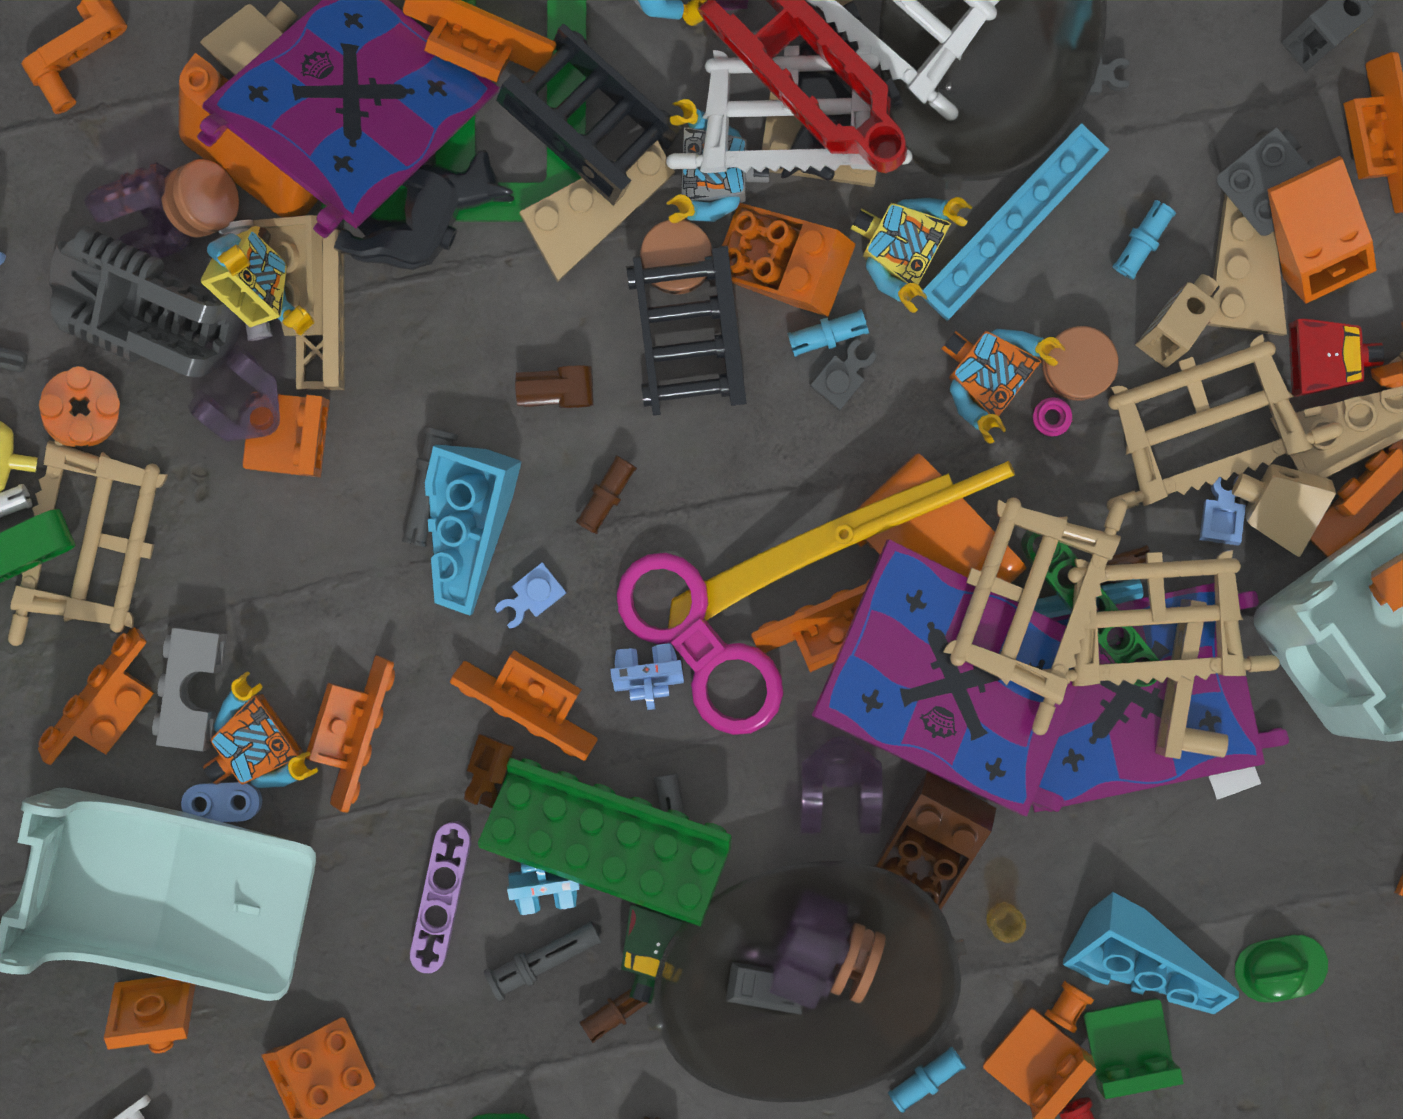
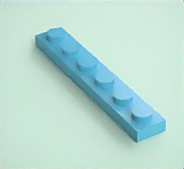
[921,123,1110,321]

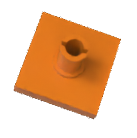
[104,976,195,1053]

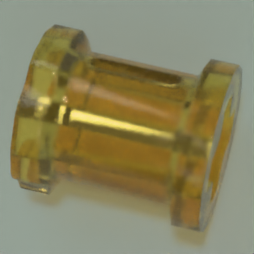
[986,902,1026,943]

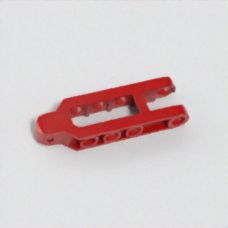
[698,0,908,173]

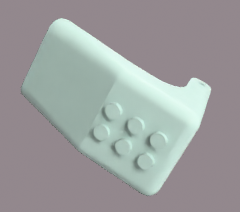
[1254,507,1403,742]
[0,788,316,1001]

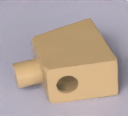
[200,0,298,76]
[1232,464,1336,557]

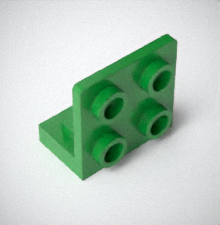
[1083,998,1184,1099]

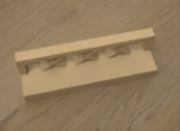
[296,229,345,390]

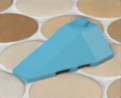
[425,445,522,616]
[1063,892,1239,1014]

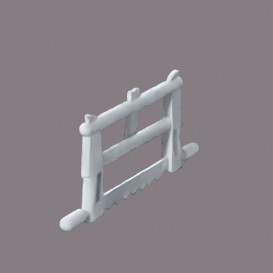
[806,0,1000,121]
[666,45,913,173]

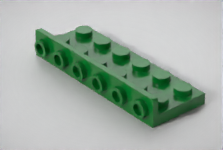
[478,758,732,927]

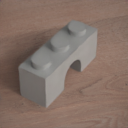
[152,627,227,752]

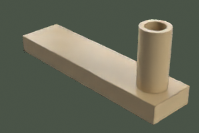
[1155,599,1229,759]

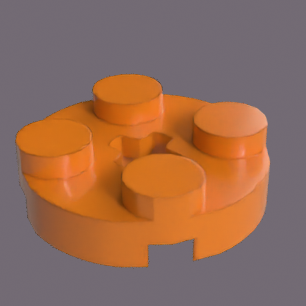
[39,366,120,447]

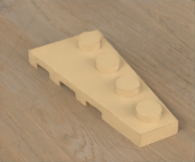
[520,140,675,282]
[1207,194,1287,336]
[1270,386,1403,478]

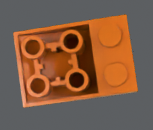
[1267,156,1377,304]
[722,203,856,317]

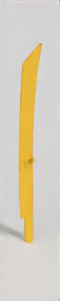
[668,461,1015,628]

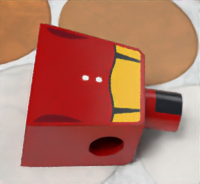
[1288,319,1384,397]

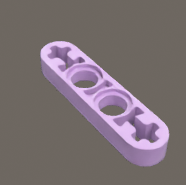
[410,821,471,973]

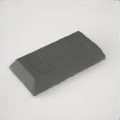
[725,962,808,1015]

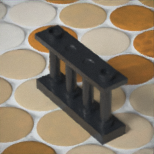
[496,23,681,206]
[626,245,747,416]

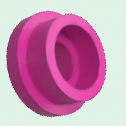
[1032,397,1072,437]

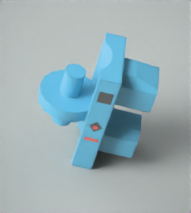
[507,863,580,915]

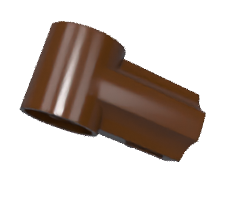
[515,365,594,408]

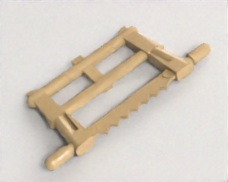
[1107,334,1343,510]
[8,411,168,646]
[943,497,1127,736]
[1043,550,1280,686]

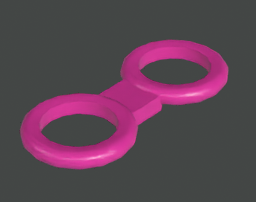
[616,552,783,735]

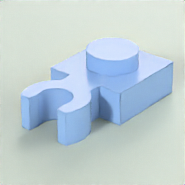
[1199,477,1246,546]
[495,562,567,629]

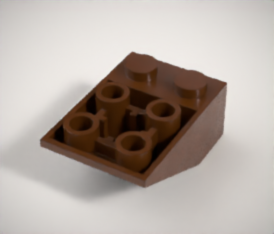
[867,771,997,917]

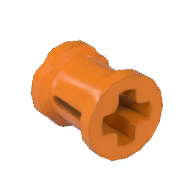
[1044,981,1095,1033]

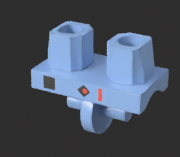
[610,643,684,710]

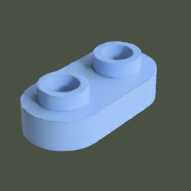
[181,781,262,822]

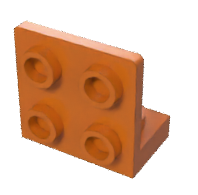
[243,392,330,478]
[983,1008,1097,1119]
[261,1017,375,1119]

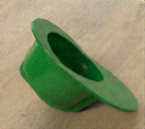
[1235,935,1328,1003]

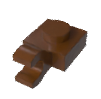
[464,734,514,808]

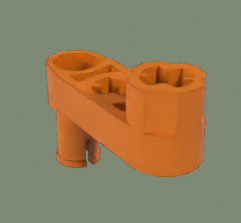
[21,0,127,114]

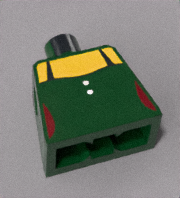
[621,905,703,1004]

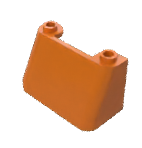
[179,53,318,218]
[856,453,1027,583]

